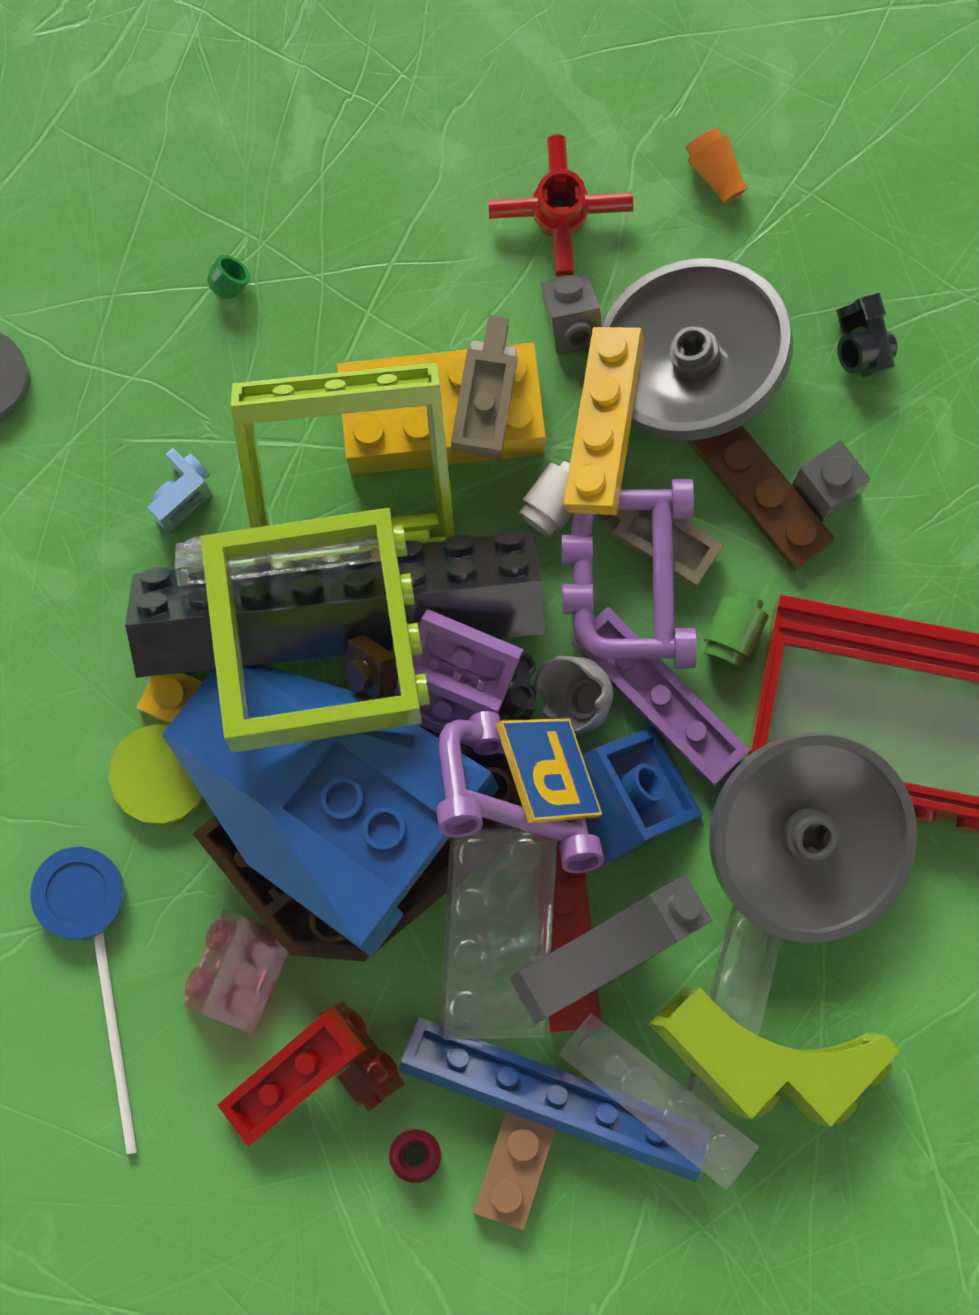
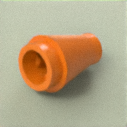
[685,127,748,204]

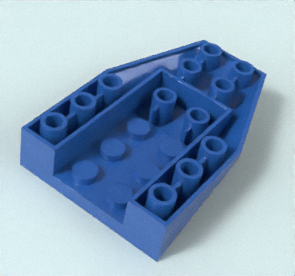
[162,664,499,958]

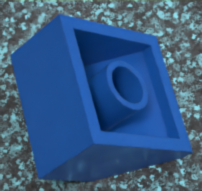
[583,727,703,865]

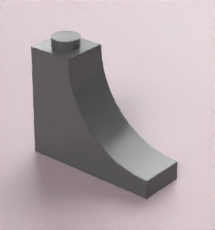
[509,875,713,1024]

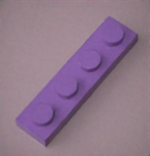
[572,607,750,787]

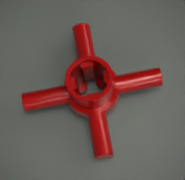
[488,134,634,277]

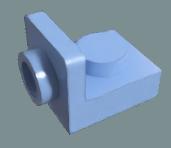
[147,448,213,534]

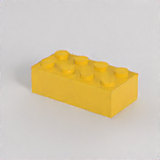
[337,342,546,475]

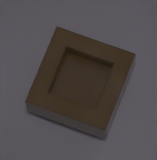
[345,634,396,700]

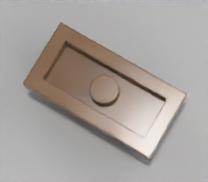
[474,1111,555,1230]

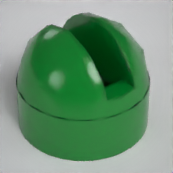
[207,255,251,298]

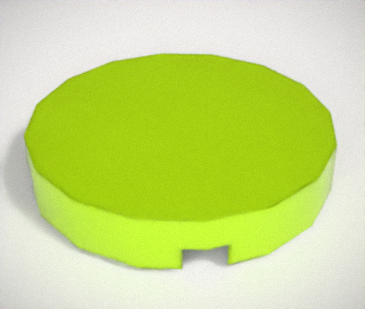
[108,724,204,826]

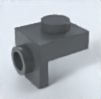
[541,273,602,355]

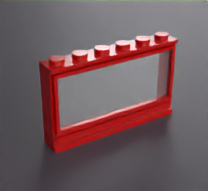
[747,594,979,834]

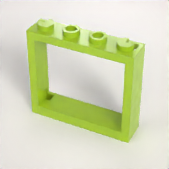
[230,363,455,559]
[200,508,430,753]

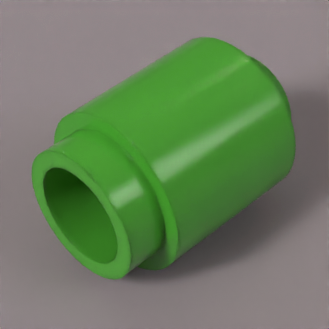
[703,591,769,670]

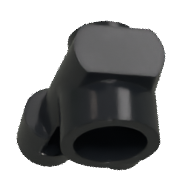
[836,293,898,378]
[498,652,536,721]

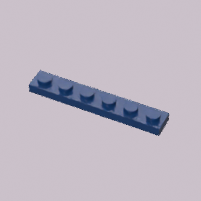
[398,1017,714,1182]

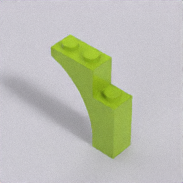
[649,987,901,1127]

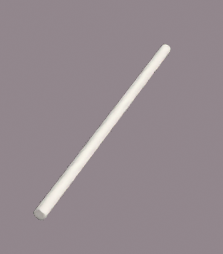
[94,933,137,1154]

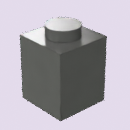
[792,440,871,522]

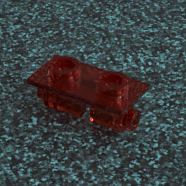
[306,1001,405,1112]

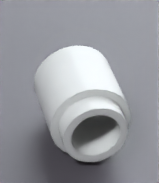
[518,461,574,537]

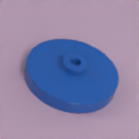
[30,847,125,940]

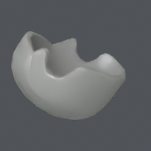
[534,656,613,734]

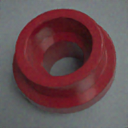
[389,1129,442,1183]

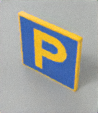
[495,718,602,823]

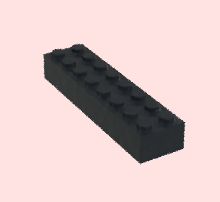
[125,530,546,678]

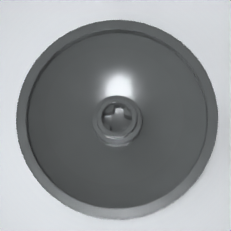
[601,258,793,441]
[709,732,917,943]

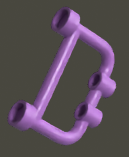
[562,479,697,669]
[436,711,604,873]

